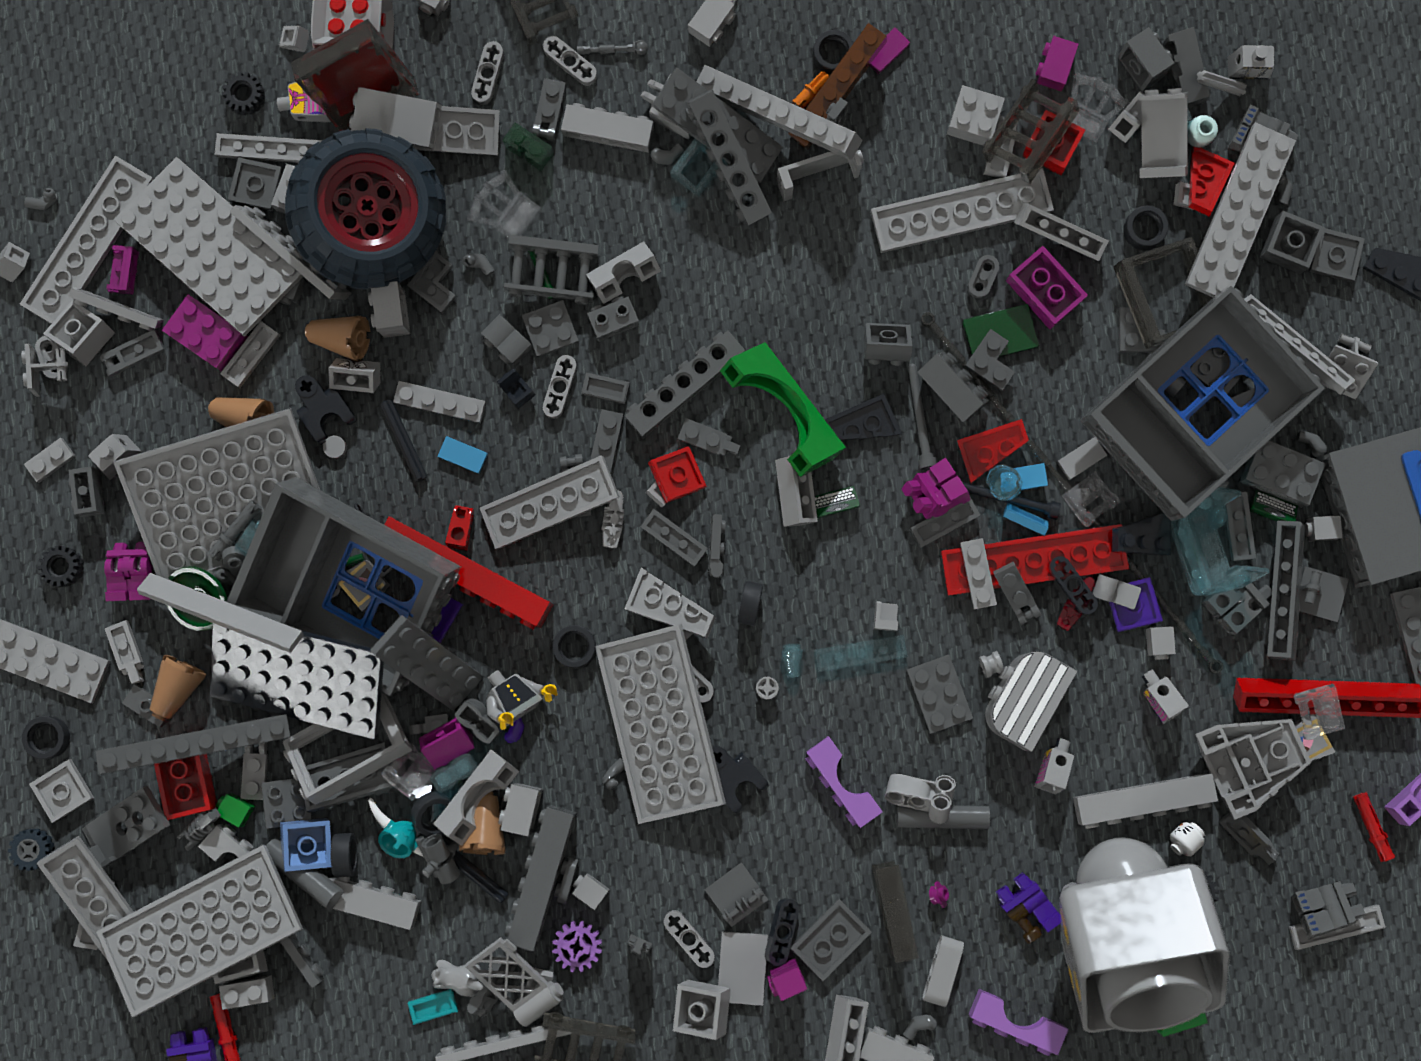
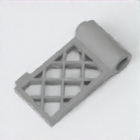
[466,937,564,1027]

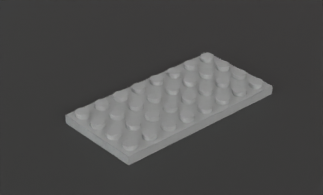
[113,157,303,337]
[595,624,726,824]
[96,845,303,1017]

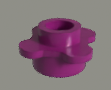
[929,881,949,908]

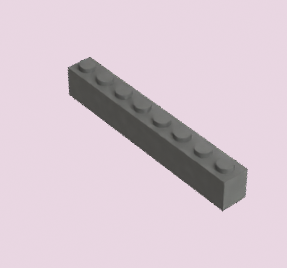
[95,714,290,775]

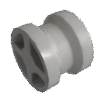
[979,651,1004,678]
[756,677,779,699]

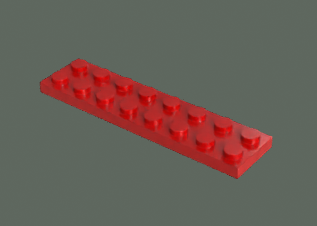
[941,524,1129,596]

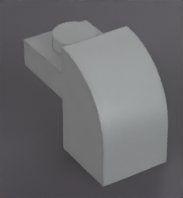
[1108,91,1145,143]

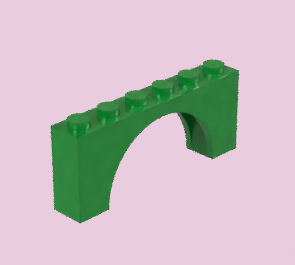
[720,342,846,477]

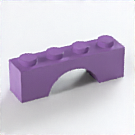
[805,736,882,828]
[1384,773,1421,826]
[969,989,1068,1056]

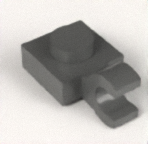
[409,714,449,735]

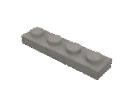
[68,288,163,331]
[393,381,486,424]

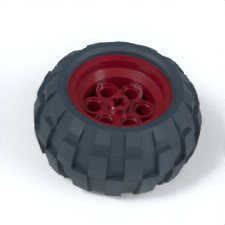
[285,128,447,289]

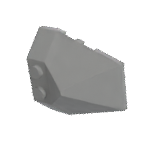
[1195,719,1311,820]

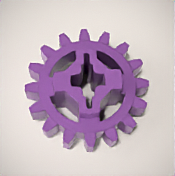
[552,921,602,972]

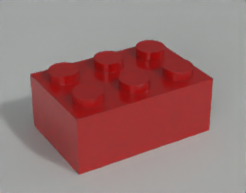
[154,754,217,820]

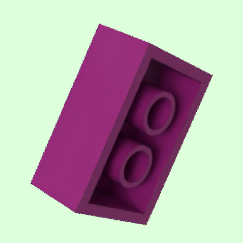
[1006,246,1088,330]
[162,294,249,372]

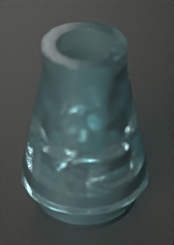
[781,644,803,677]

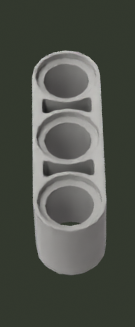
[922,935,964,1007]

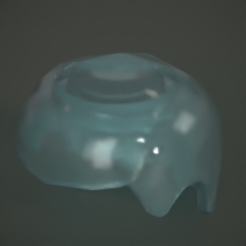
[986,464,1023,501]

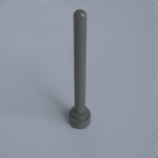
[908,364,937,470]

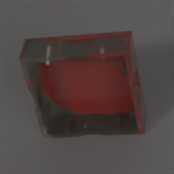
[291,19,419,131]

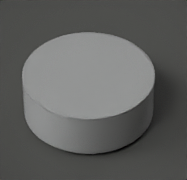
[323,436,347,459]

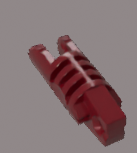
[1057,576,1095,631]

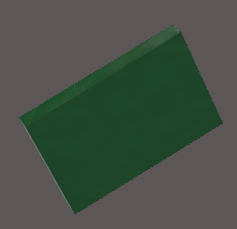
[962,304,1039,357]

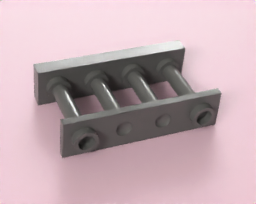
[504,235,599,305]

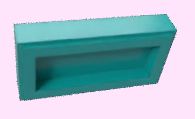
[407,989,459,1025]

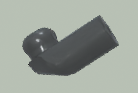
[602,758,625,790]

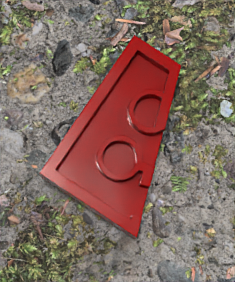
[1189,146,1235,216]
[957,419,1029,483]

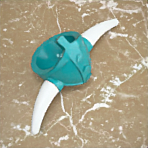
[368,798,423,858]

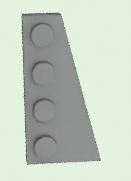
[625,567,716,639]

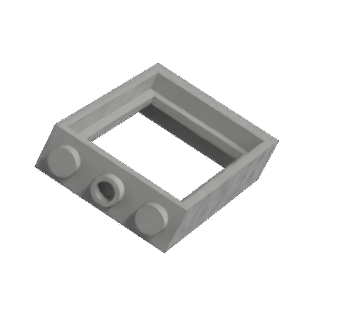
[282,692,412,805]

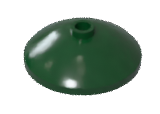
[167,566,227,631]

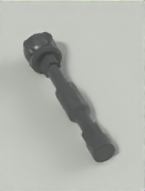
[577,40,648,55]

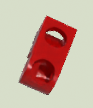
[445,505,474,551]

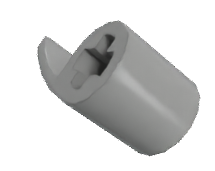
[1093,574,1141,609]

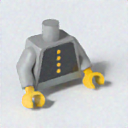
[486,670,558,730]

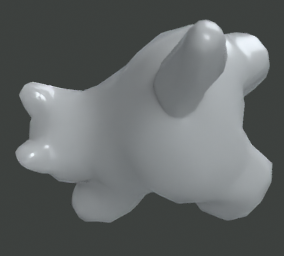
[431,960,483,997]

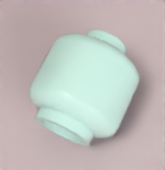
[1188,115,1218,147]

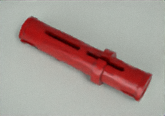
[1352,792,1395,862]
[209,994,241,1061]

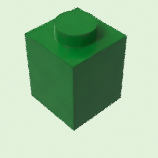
[216,793,255,827]

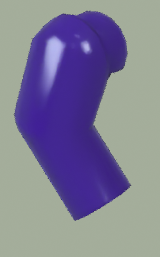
[504,718,524,743]

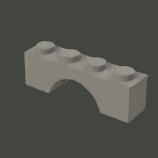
[434,750,519,846]

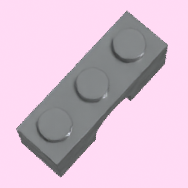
[586,242,661,304]
[198,824,254,862]

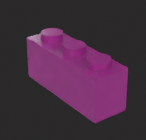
[768,958,807,1001]

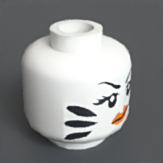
[1170,822,1205,856]

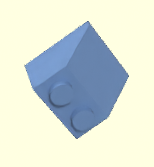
[280,818,331,872]

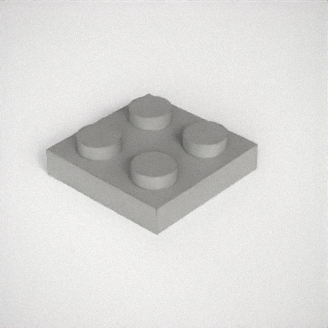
[29,759,94,823]

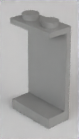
[349,87,442,150]
[1139,88,1188,178]
[777,150,864,201]

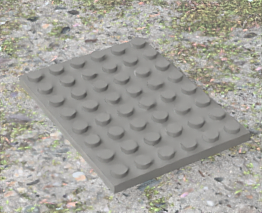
[113,408,320,579]

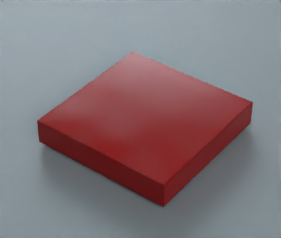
[648,446,707,503]

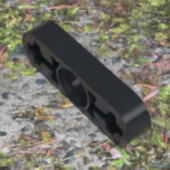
[1048,556,1098,615]
[765,898,799,966]

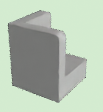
[0,242,30,282]
[873,601,898,631]

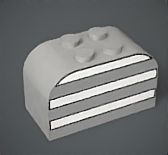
[985,652,1077,752]

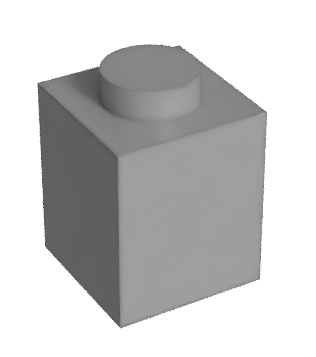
[1304,516,1343,542]
[1146,627,1176,660]
[572,873,609,910]

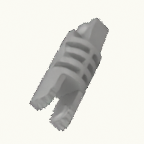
[602,490,624,548]

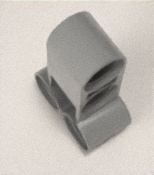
[885,774,956,824]

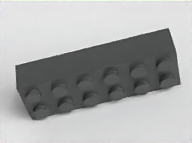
[504,805,577,951]

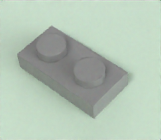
[24,438,76,483]

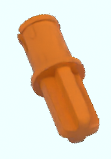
[792,71,829,109]

